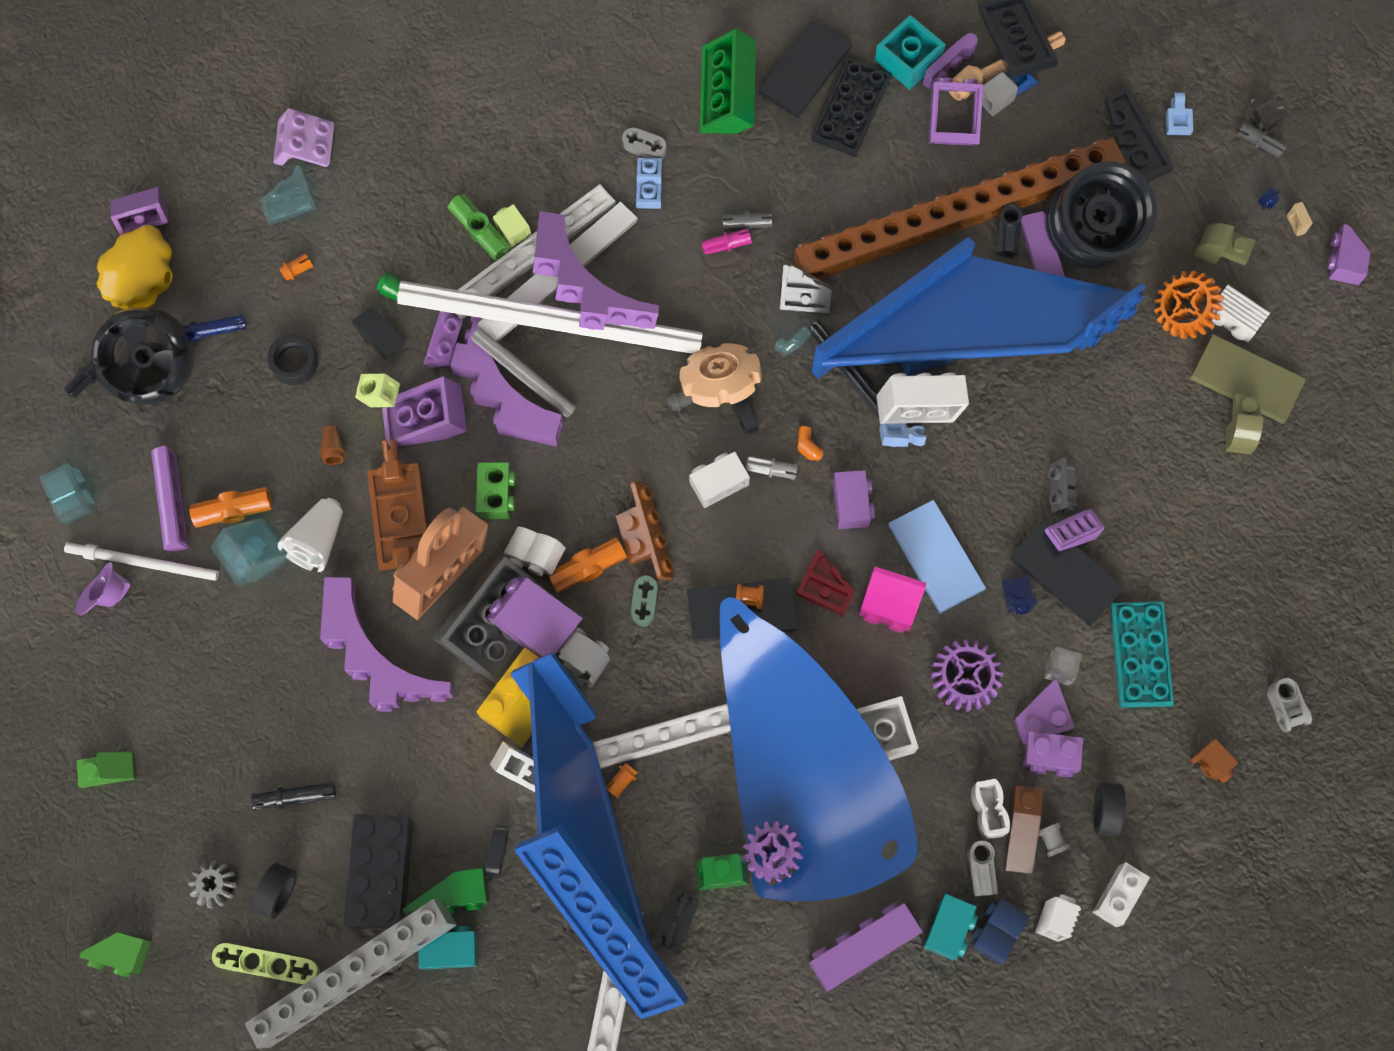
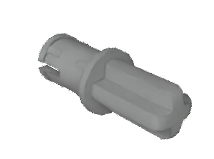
[745,456,797,480]

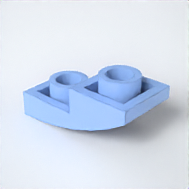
[636,158,662,209]

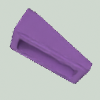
[1045,509,1104,551]

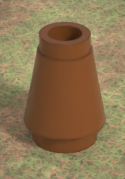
[320,426,346,465]

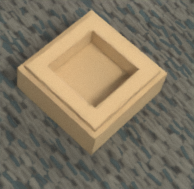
[1287,202,1313,236]

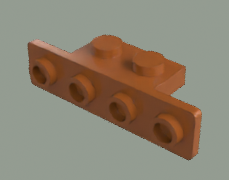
[616,481,675,580]

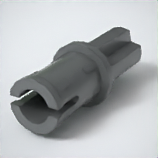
[1237,121,1287,157]

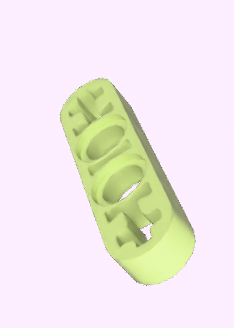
[212,943,320,984]

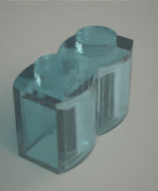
[39,463,94,525]

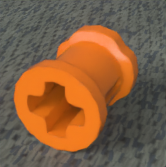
[736,584,764,609]

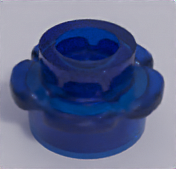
[1257,187,1280,210]

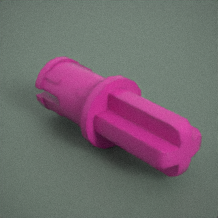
[702,228,752,255]

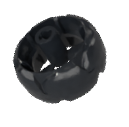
[91,307,194,405]

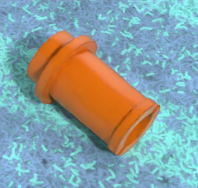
[279,253,313,281]
[606,763,638,798]

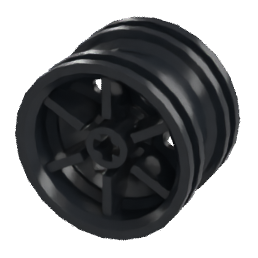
[1045,162,1157,268]

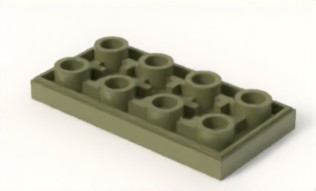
[1190,335,1306,424]

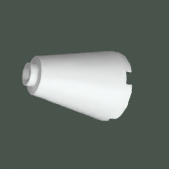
[278,498,343,572]

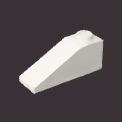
[490,741,535,792]

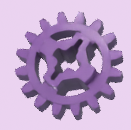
[743,821,803,883]

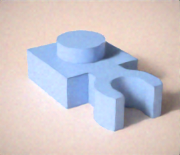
[879,423,926,447]

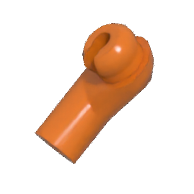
[798,426,824,461]

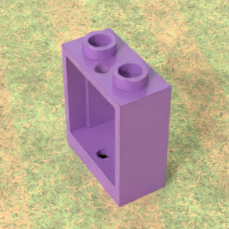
[928,78,983,146]

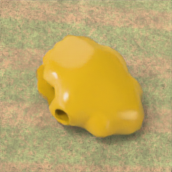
[96,225,173,309]

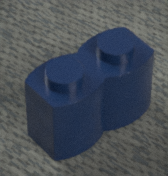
[970,898,1030,965]

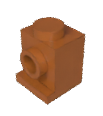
[1190,738,1238,783]

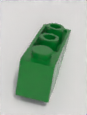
[403,868,489,915]

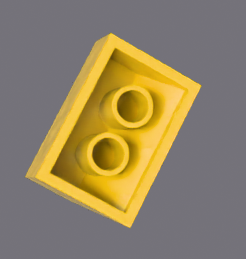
[476,648,539,748]

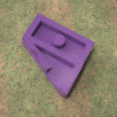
[1014,680,1075,746]

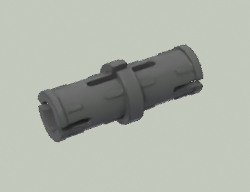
[722,211,772,231]

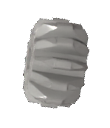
[188,861,237,909]

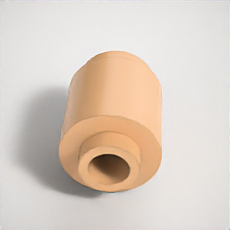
[949,65,984,101]

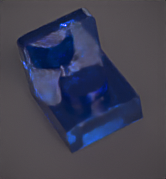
[1001,576,1037,615]

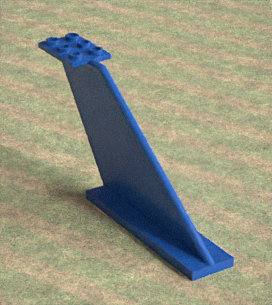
[812,237,1146,379]
[511,652,688,1019]

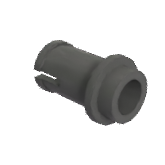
[667,392,694,412]

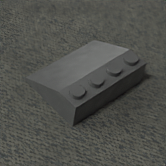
[433,555,563,685]

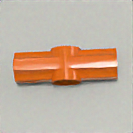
[189,487,273,528]
[547,537,627,594]

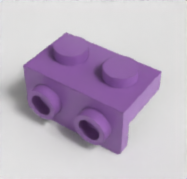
[423,311,463,368]
[1023,732,1083,777]

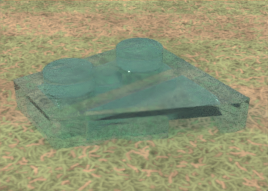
[260,165,316,225]

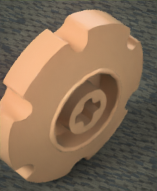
[680,343,762,407]

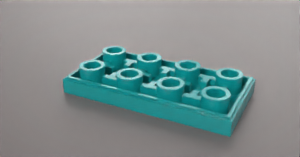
[1110,601,1174,708]

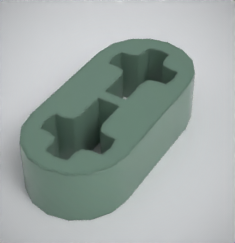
[631,576,658,627]

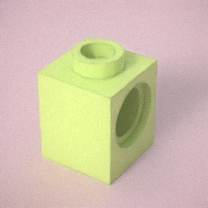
[493,204,531,250]
[355,374,400,407]

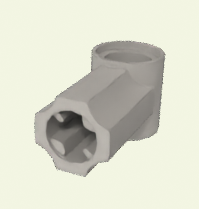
[966,841,998,896]

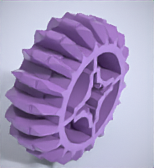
[930,639,1003,712]

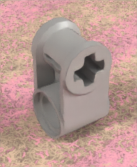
[1267,678,1312,732]

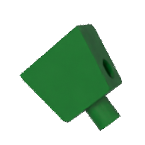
[695,854,749,891]

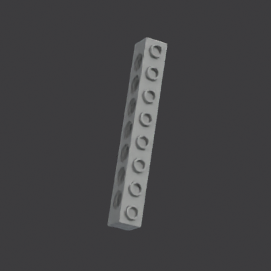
[244,899,457,1048]

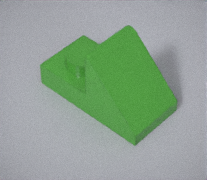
[77,752,135,788]

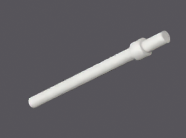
[64,542,219,581]

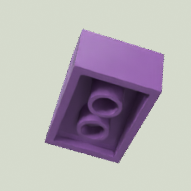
[382,376,467,447]

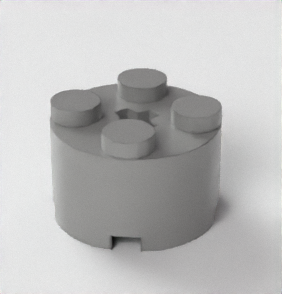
[555,627,610,688]

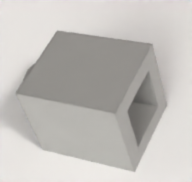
[982,72,1018,116]

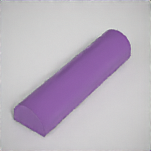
[151,446,189,551]

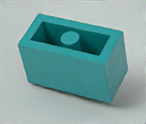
[922,894,978,961]
[418,926,478,970]

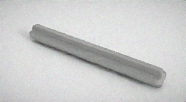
[471,328,576,418]

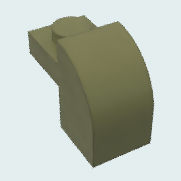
[1192,223,1256,265]
[1225,393,1264,454]

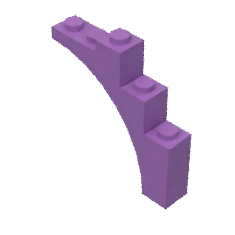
[533,211,659,331]
[449,316,564,447]
[320,577,454,712]

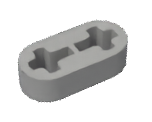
[622,128,667,159]

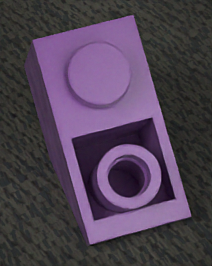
[1327,224,1370,285]

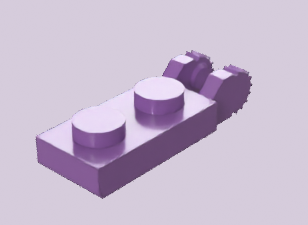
[923,33,978,89]

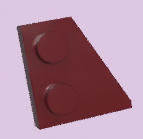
[796,549,855,617]

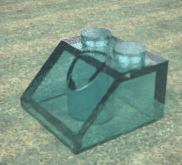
[210,518,289,588]

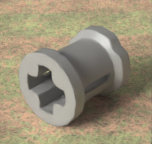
[1038,823,1071,858]

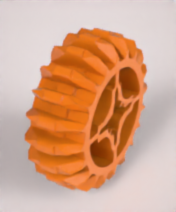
[1154,271,1224,339]

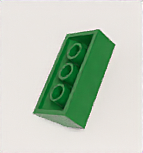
[699,29,756,134]

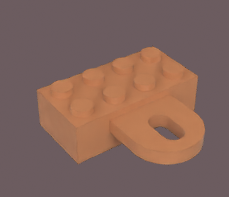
[392,507,488,620]

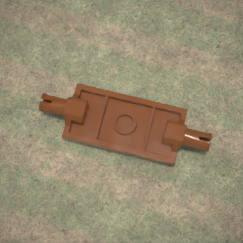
[367,439,427,571]

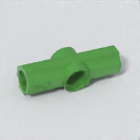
[447,194,511,261]

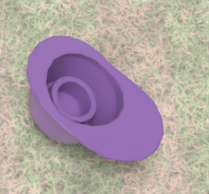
[76,562,130,615]

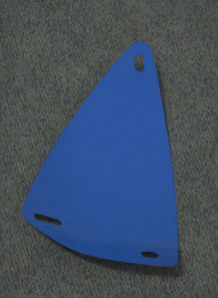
[720,597,918,901]

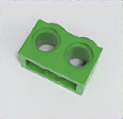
[476,463,516,519]

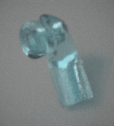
[774,327,811,356]

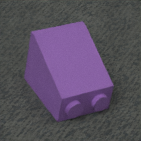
[487,576,582,658]

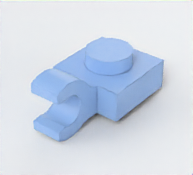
[1166,92,1193,135]

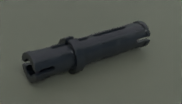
[251,782,336,811]

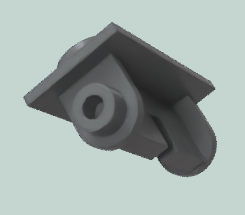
[1049,458,1077,514]

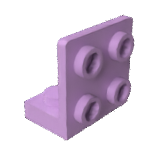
[273,108,334,167]

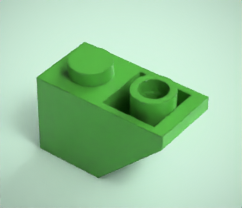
[79,932,151,978]

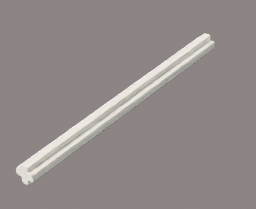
[397,281,702,354]

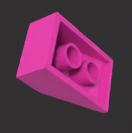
[859,567,927,633]

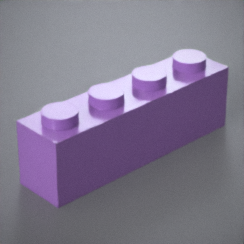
[809,902,922,992]

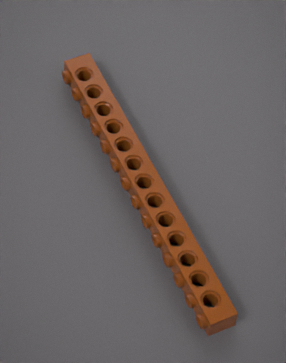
[794,137,1126,280]

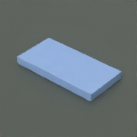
[888,500,986,614]

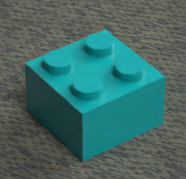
[875,15,946,90]

